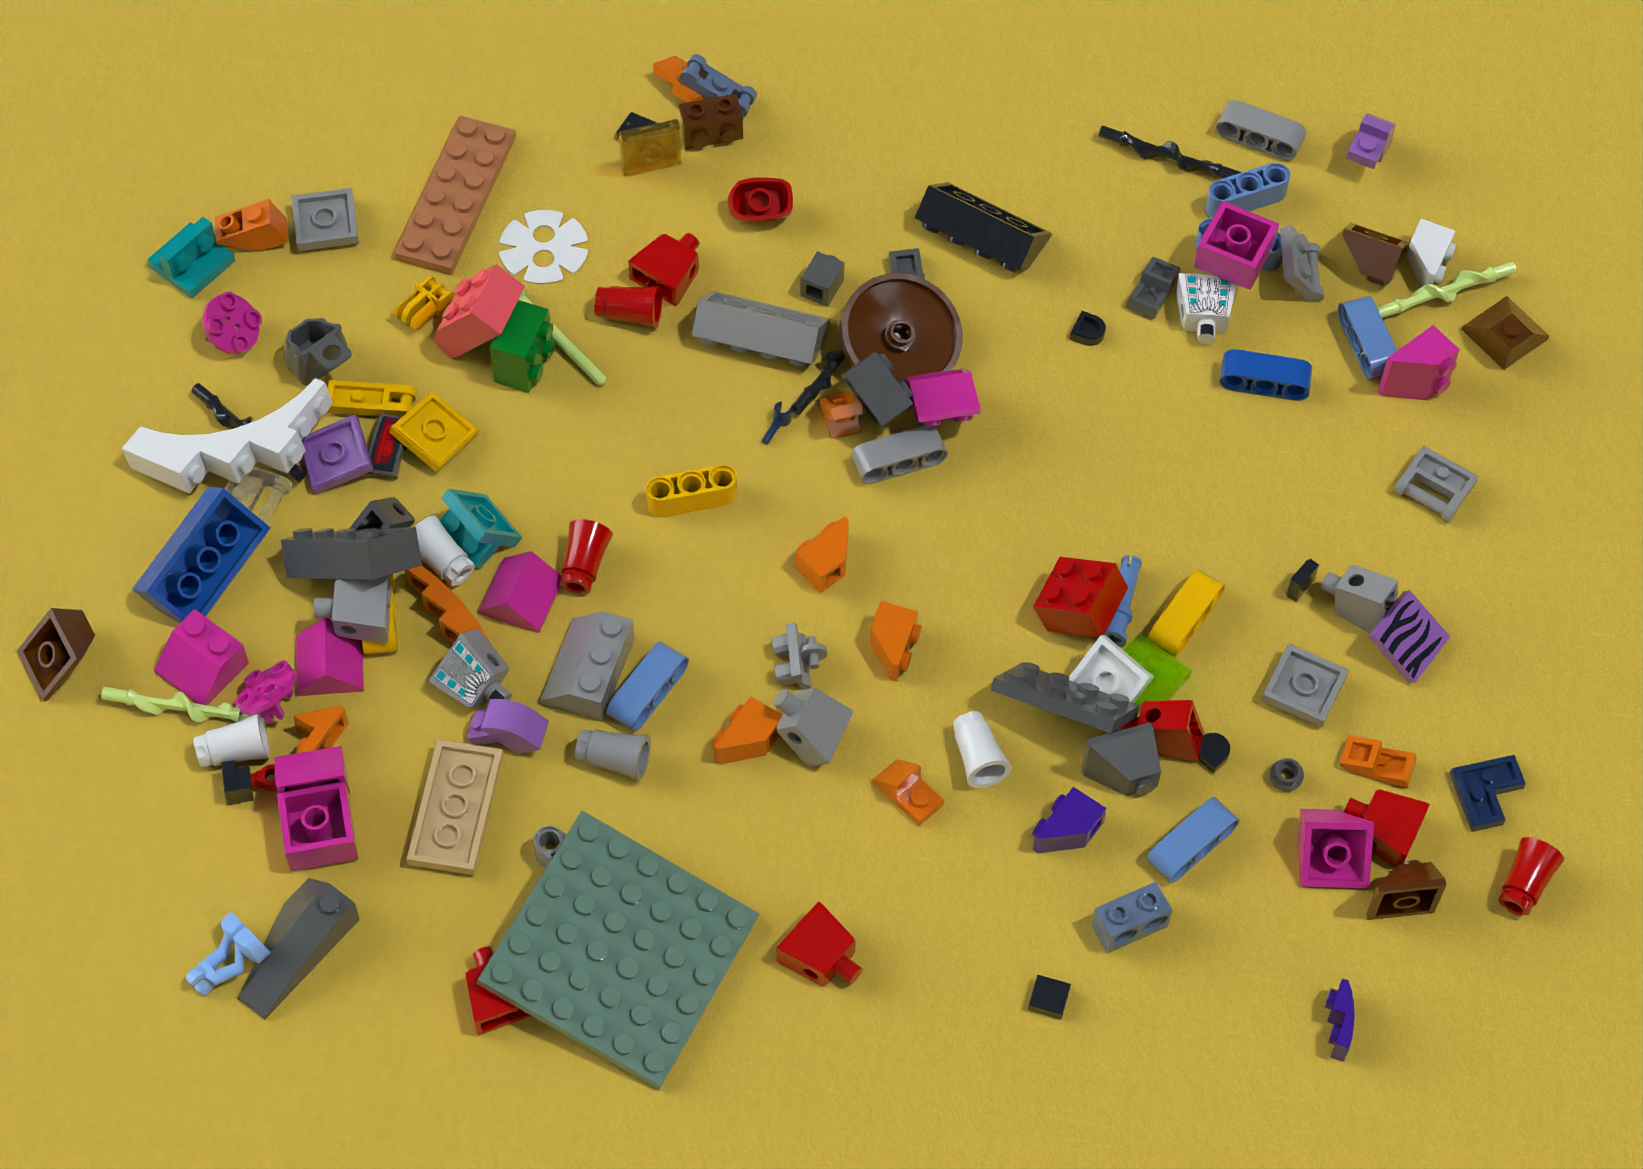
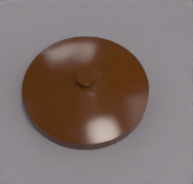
[839,273,963,382]

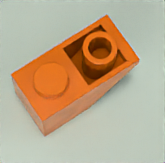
[215,199,288,251]
[796,516,849,593]
[870,601,922,681]
[712,696,782,764]

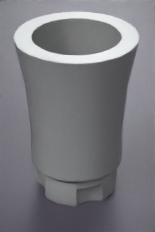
[575,729,651,781]

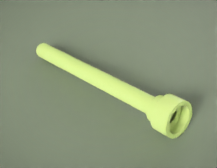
[515,278,606,385]

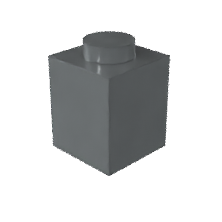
[801,251,845,307]

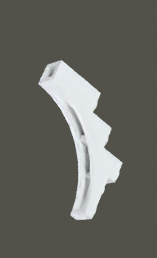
[121,379,333,494]

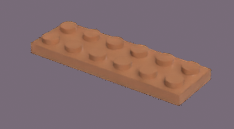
[394,115,516,275]

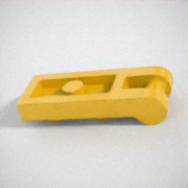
[327,380,417,417]

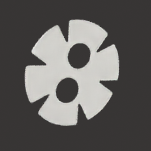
[499,210,588,283]

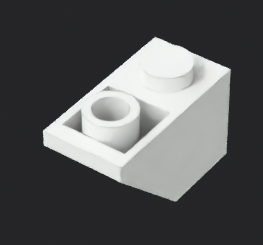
[1406,218,1457,287]

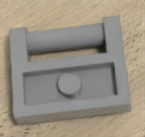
[1280,225,1324,302]
[1394,446,1479,523]

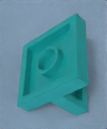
[147,217,236,299]
[440,489,522,569]

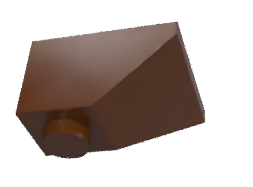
[1342,223,1408,285]
[1461,296,1549,370]
[17,608,95,701]
[1366,860,1447,920]

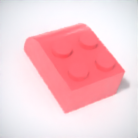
[435,264,525,359]

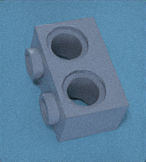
[1092,882,1172,954]

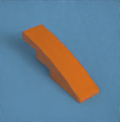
[405,566,491,644]

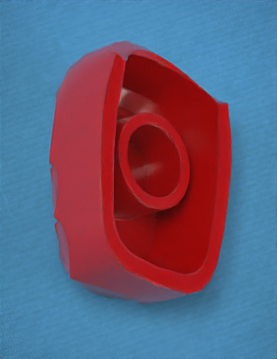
[728,177,793,223]

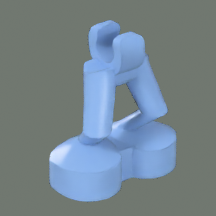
[186,911,271,995]

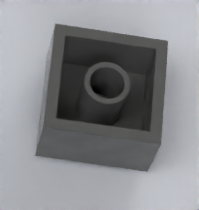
[841,352,913,426]

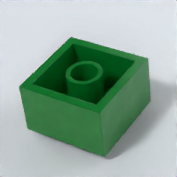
[490,300,555,393]

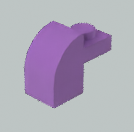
[1346,113,1396,169]
[466,699,549,754]

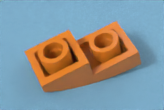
[653,56,706,103]

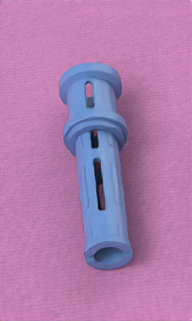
[1104,555,1142,648]

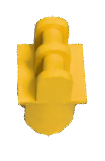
[392,276,455,331]

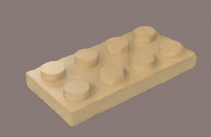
[407,739,504,875]

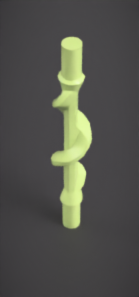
[1377,262,1517,318]
[101,687,267,725]

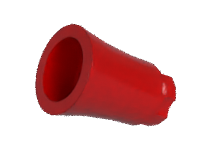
[594,286,663,329]
[560,519,613,594]
[1498,837,1564,916]

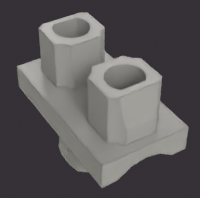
[772,622,827,690]

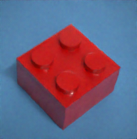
[1033,556,1129,638]

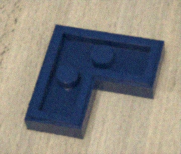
[1449,755,1526,832]

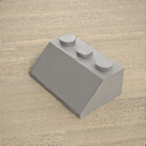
[540,611,635,722]

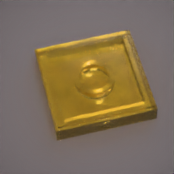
[619,119,682,177]

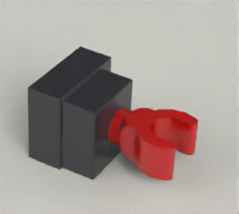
[221,760,277,805]

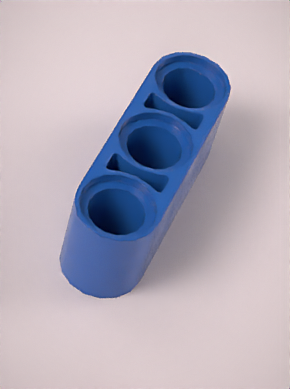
[1219,349,1313,401]

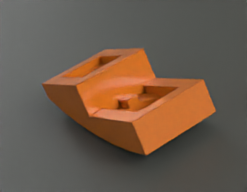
[1340,735,1416,788]

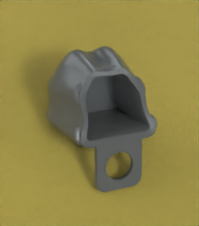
[284,318,352,386]

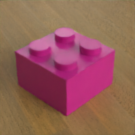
[1194,201,1279,290]
[277,781,359,871]

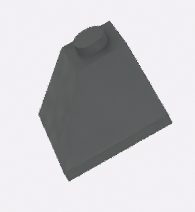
[1081,722,1161,796]

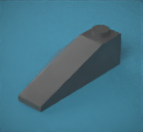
[239,878,360,1020]

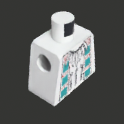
[1176,273,1237,344]

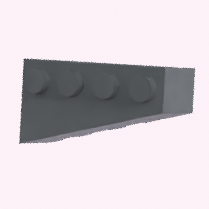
[281,527,422,580]

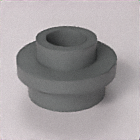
[1270,758,1304,791]

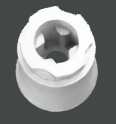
[414,515,475,587]
[953,711,1012,788]
[194,714,270,767]

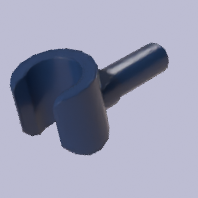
[762,401,793,445]

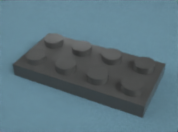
[991,662,1140,733]

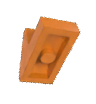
[818,391,863,439]
[293,706,349,754]
[873,759,944,826]

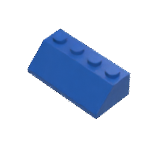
[132,487,271,623]

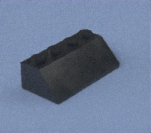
[915,182,1052,272]

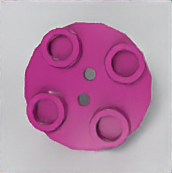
[202,292,262,354]
[235,660,296,724]

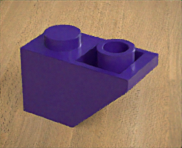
[1032,786,1107,853]

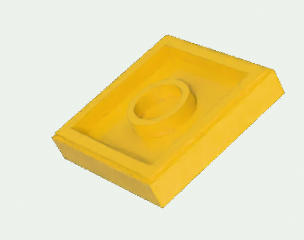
[389,391,479,472]

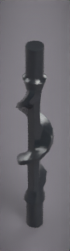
[1098,125,1242,178]
[790,350,846,415]
[191,383,306,482]

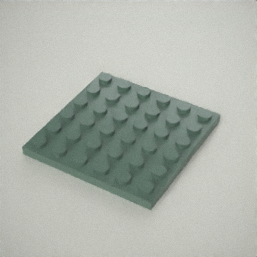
[476,810,759,1090]

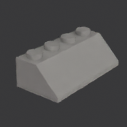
[692,291,830,367]

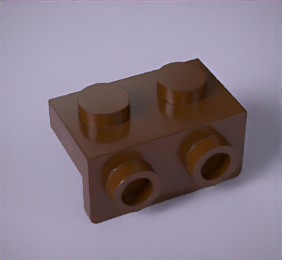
[679,94,743,150]

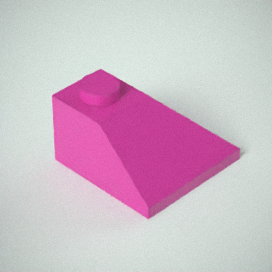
[1298,809,1374,888]

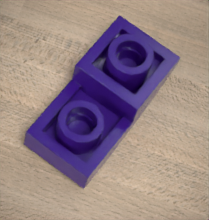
[1324,978,1355,1062]

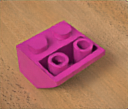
[904,368,981,426]

